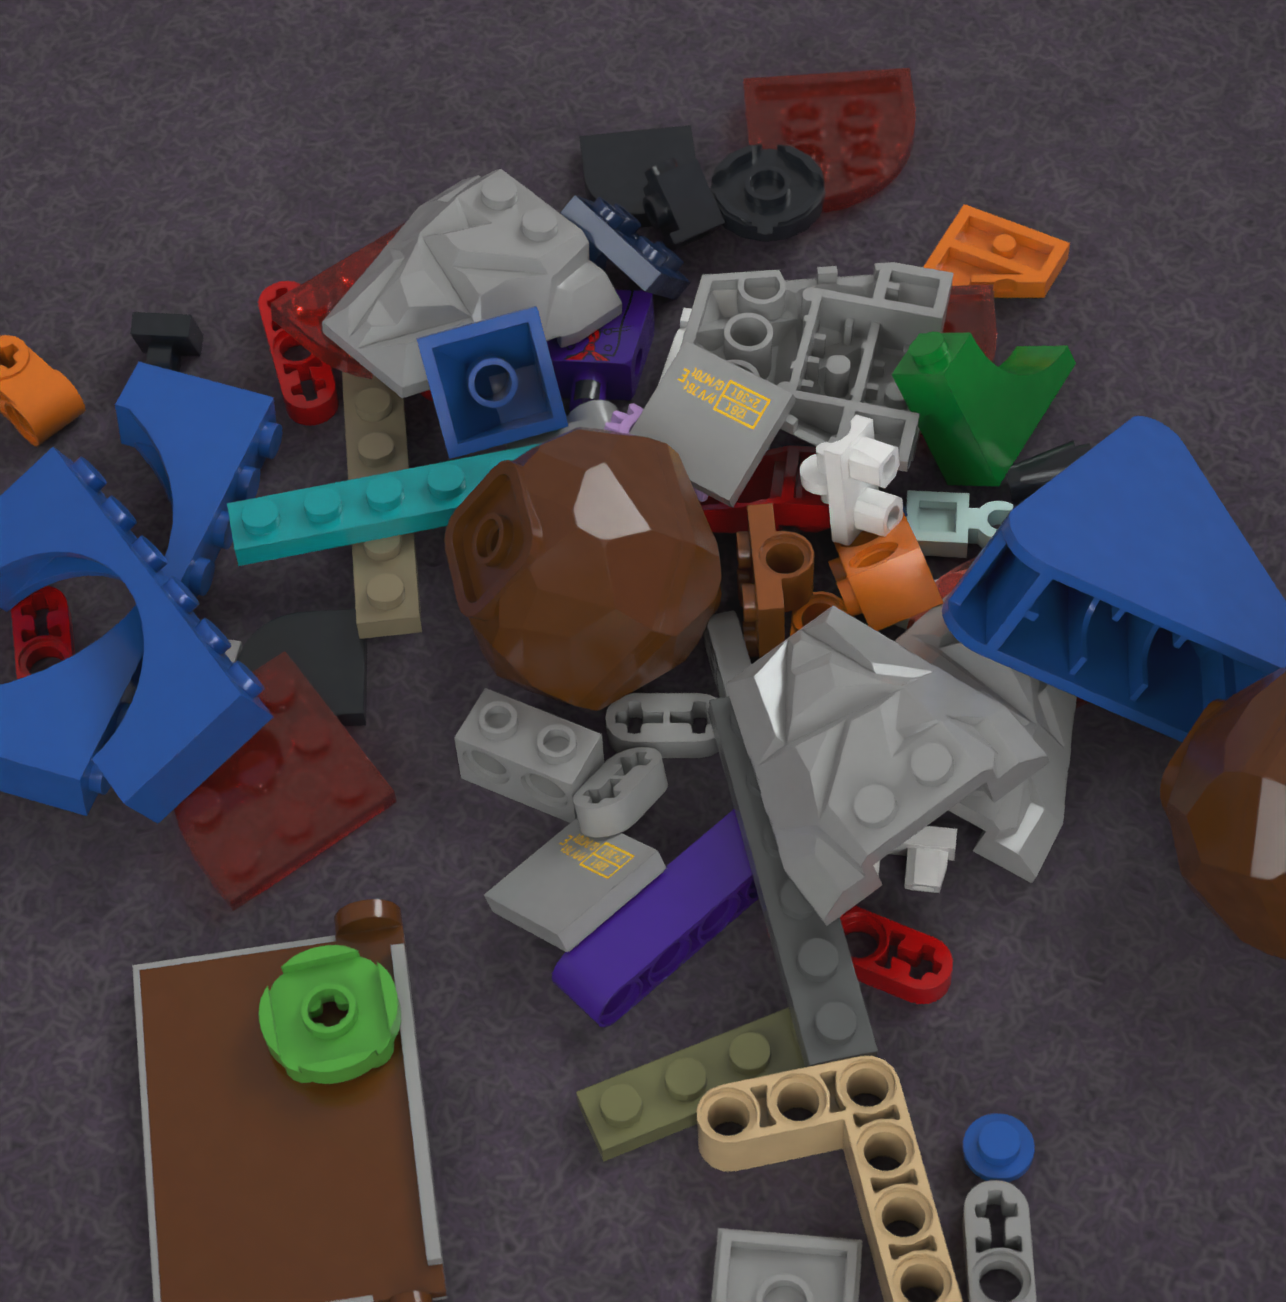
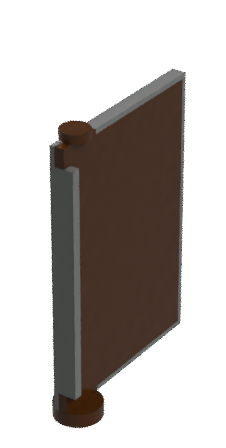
[132,899,448,1302]

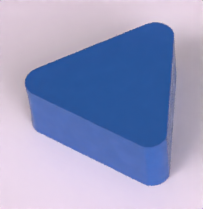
[942,416,1286,742]

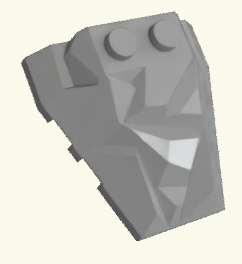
[322,169,622,398]
[680,262,954,472]
[895,592,1077,883]
[725,606,1049,926]

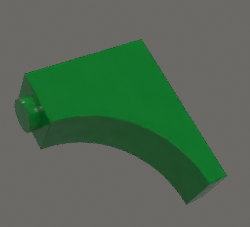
[891,331,1076,486]

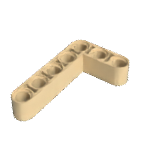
[697,1056,962,1302]

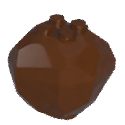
[444,427,722,711]
[1160,668,1286,960]

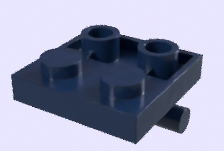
[560,195,691,300]

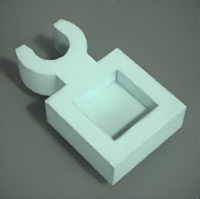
[906,490,1013,558]

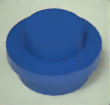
[963,1113,1035,1182]

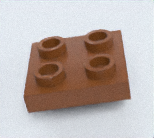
[736,503,814,660]

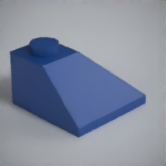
[416,306,569,459]

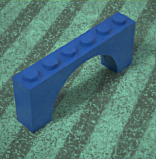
[0,447,273,824]

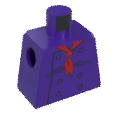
[546,290,655,412]

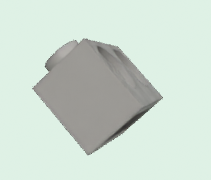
[454,688,604,823]

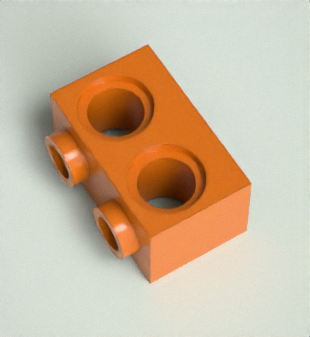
[828,512,943,631]

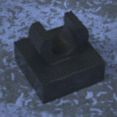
[130,312,204,372]

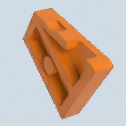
[923,204,1070,298]

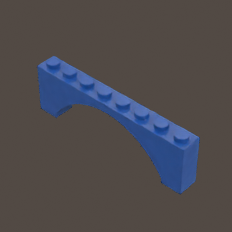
[0,362,283,816]

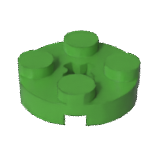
[259,945,401,1084]

